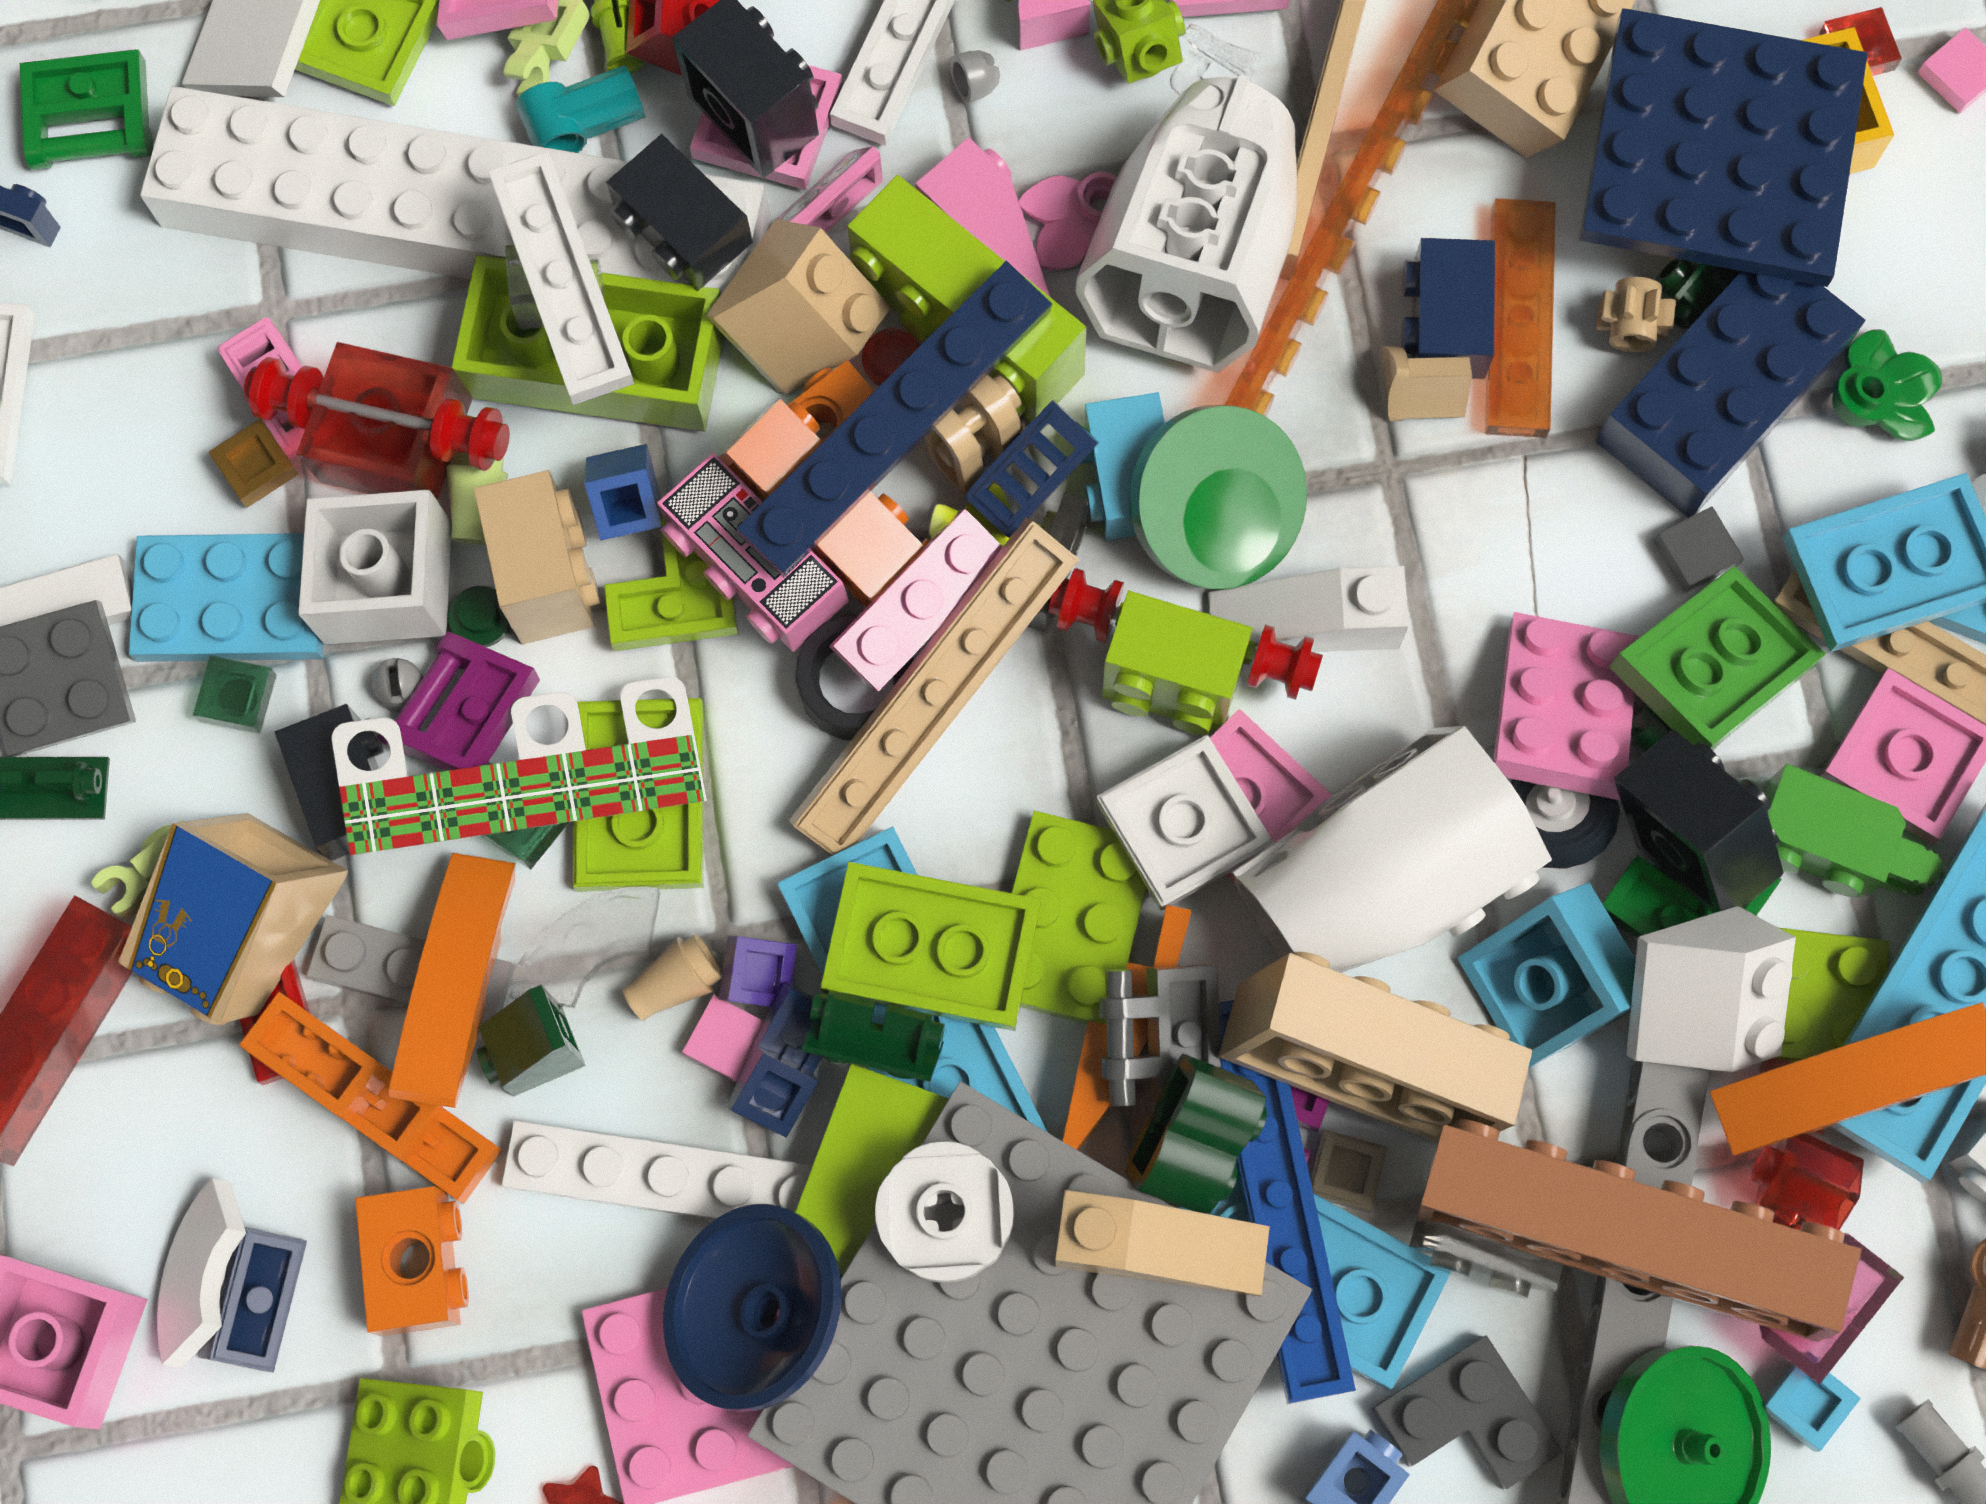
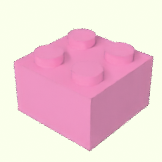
[0,1255,148,1429]

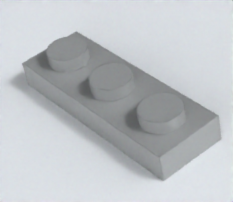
[307,915,515,1025]

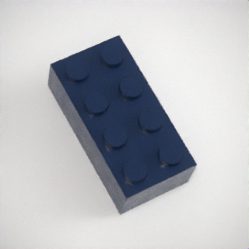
[1595,271,1866,518]

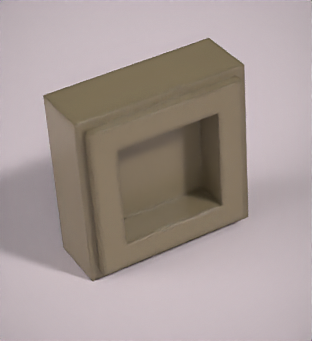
[1310,1129,1388,1213]

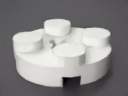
[875,1142,1014,1283]

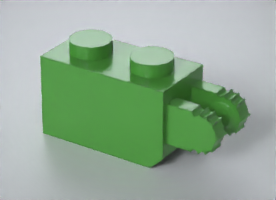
[1765,763,1944,897]

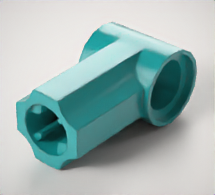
[516,65,646,153]

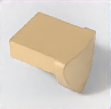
[1382,346,1472,421]

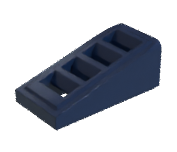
[964,399,1099,538]

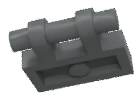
[1099,964,1221,1106]

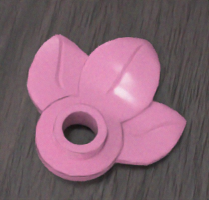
[1019,172,1117,271]

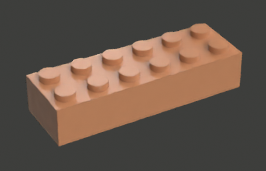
[1417,1119,1862,1342]

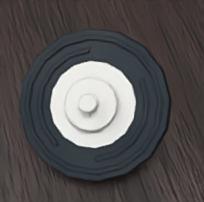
[1510,779,1620,869]

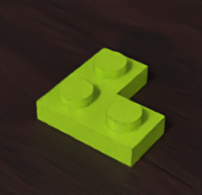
[604,517,739,651]

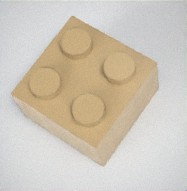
[473,470,601,645]

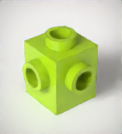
[1092,0,1186,84]

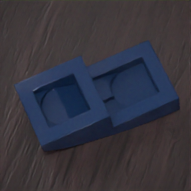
[728,982,822,1138]

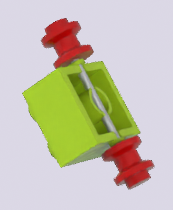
[1048,568,1323,735]

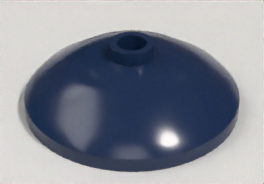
[663,1204,841,1412]

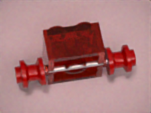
[243,342,510,500]

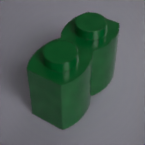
[1125,1053,1267,1214]

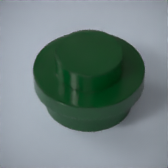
[448,586,511,647]

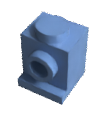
[1300,1430,1410,1504]

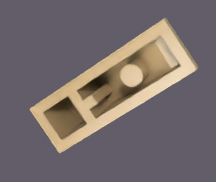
[1055,1190,1270,1297]

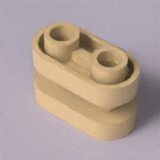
[925,375,1025,494]

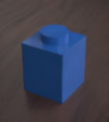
[584,444,662,541]

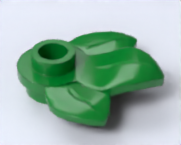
[1832,329,1942,441]

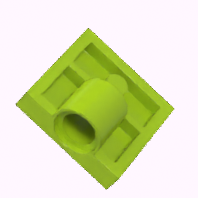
[339,1378,496,1504]

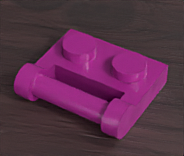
[377,632,540,771]

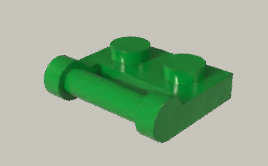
[19,49,153,170]

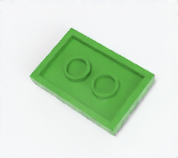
[1609,566,1826,750]

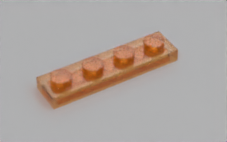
[1485,198,1556,438]

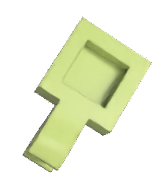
[503,0,591,96]
[91,820,184,919]

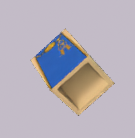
[118,813,348,1025]

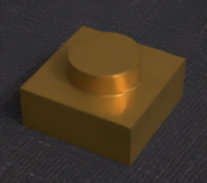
[208,419,299,508]

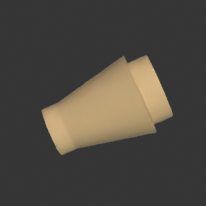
[622,934,722,1021]

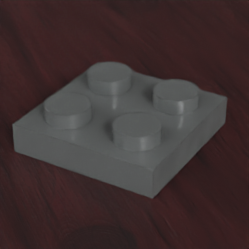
[0,600,136,757]

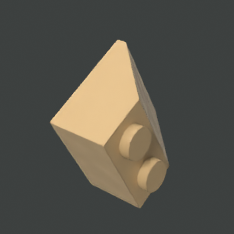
[706,219,891,394]

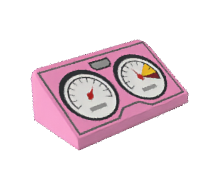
[769,146,883,233]

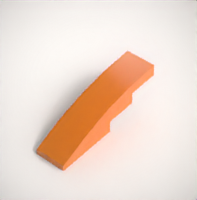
[389,853,516,1108]
[1063,905,1192,1152]
[239,992,503,1204]
[1709,1002,1986,1156]

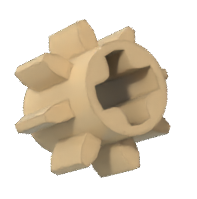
[1596,277,1676,353]

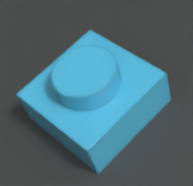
[1763,1353,1861,1452]

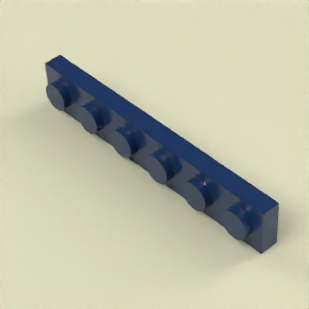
[737,260,1052,578]

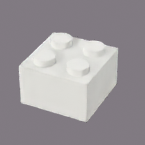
[299,490,452,644]

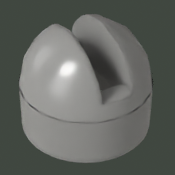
[950,50,1000,103]
[371,658,423,712]

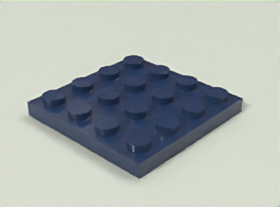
[1579,8,1868,287]

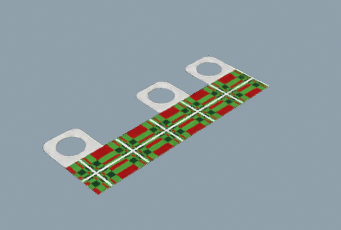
[332,677,707,855]

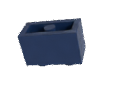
[1401,238,1495,379]

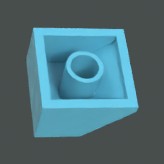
[1457,883,1636,1069]

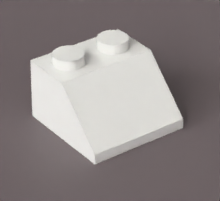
[1626,906,1796,1072]

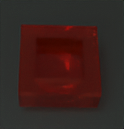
[1819,7,1902,76]

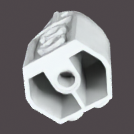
[1075,74,1298,373]
[1231,726,1552,973]

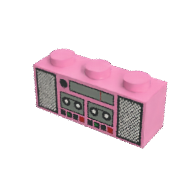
[657,452,849,652]

